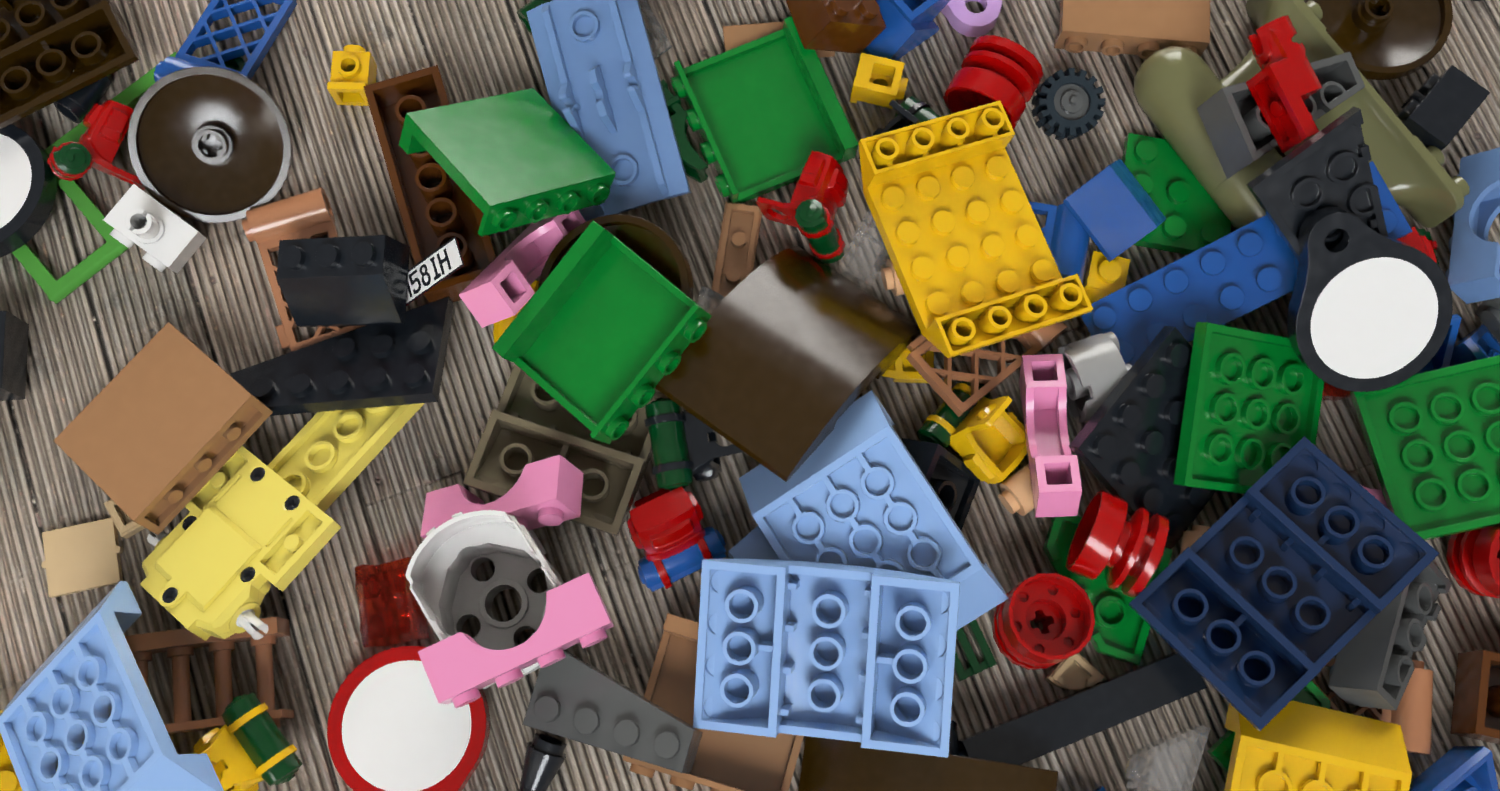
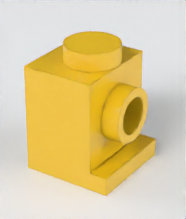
[327,44,377,106]
[850,52,909,109]

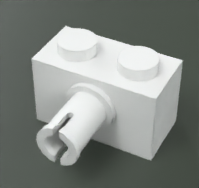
[103,184,207,274]

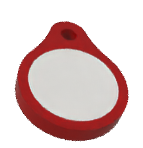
[327,646,490,791]

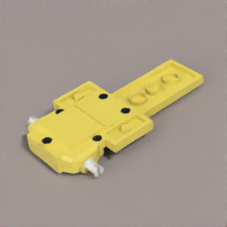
[140,403,425,641]

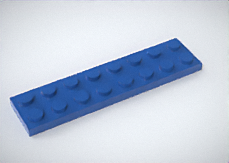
[1080,161,1412,366]

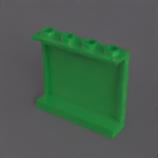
[670,16,858,204]
[399,88,616,237]
[492,220,712,444]

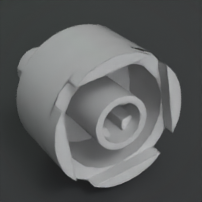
[1052,332,1132,422]

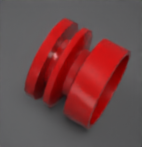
[943,35,1044,130]
[1066,490,1169,598]
[1446,524,1500,598]
[992,573,1095,670]

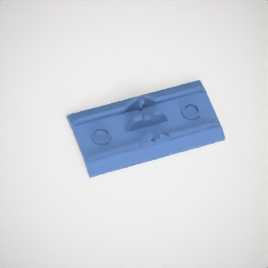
[526,0,691,222]

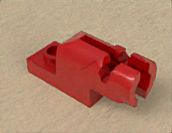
[1246,15,1322,153]

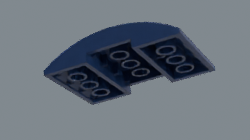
[1128,437,1440,731]

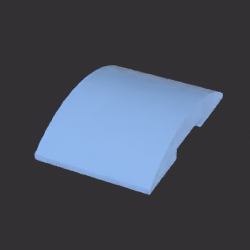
[693,558,960,758]

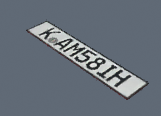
[406,236,464,306]

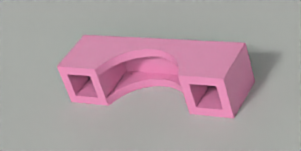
[459,210,586,328]
[1019,354,1082,518]
[420,455,584,539]
[418,572,614,708]

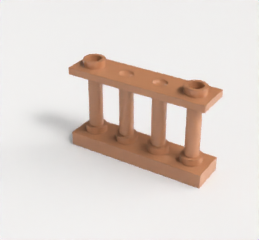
[125,616,294,735]

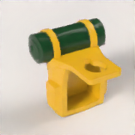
[917,381,1027,484]
[193,692,303,791]

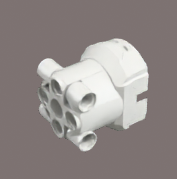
[405,510,564,690]

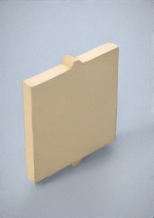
[41,518,124,598]

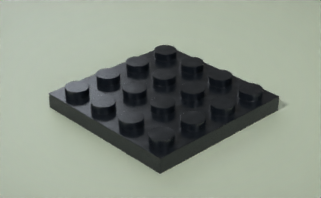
[1069,326,1217,549]

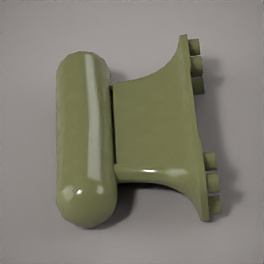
[1133,0,1470,295]

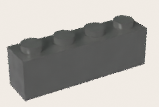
[1328,561,1452,710]

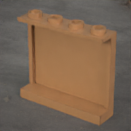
[1054,0,1210,59]
[53,322,273,535]
[622,613,804,791]

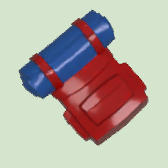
[627,486,726,592]

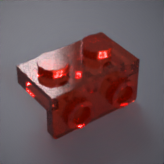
[355,557,429,648]

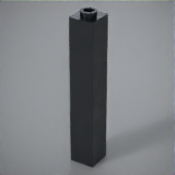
[958,651,1207,765]

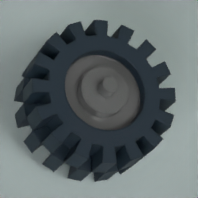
[1032,68,1106,140]

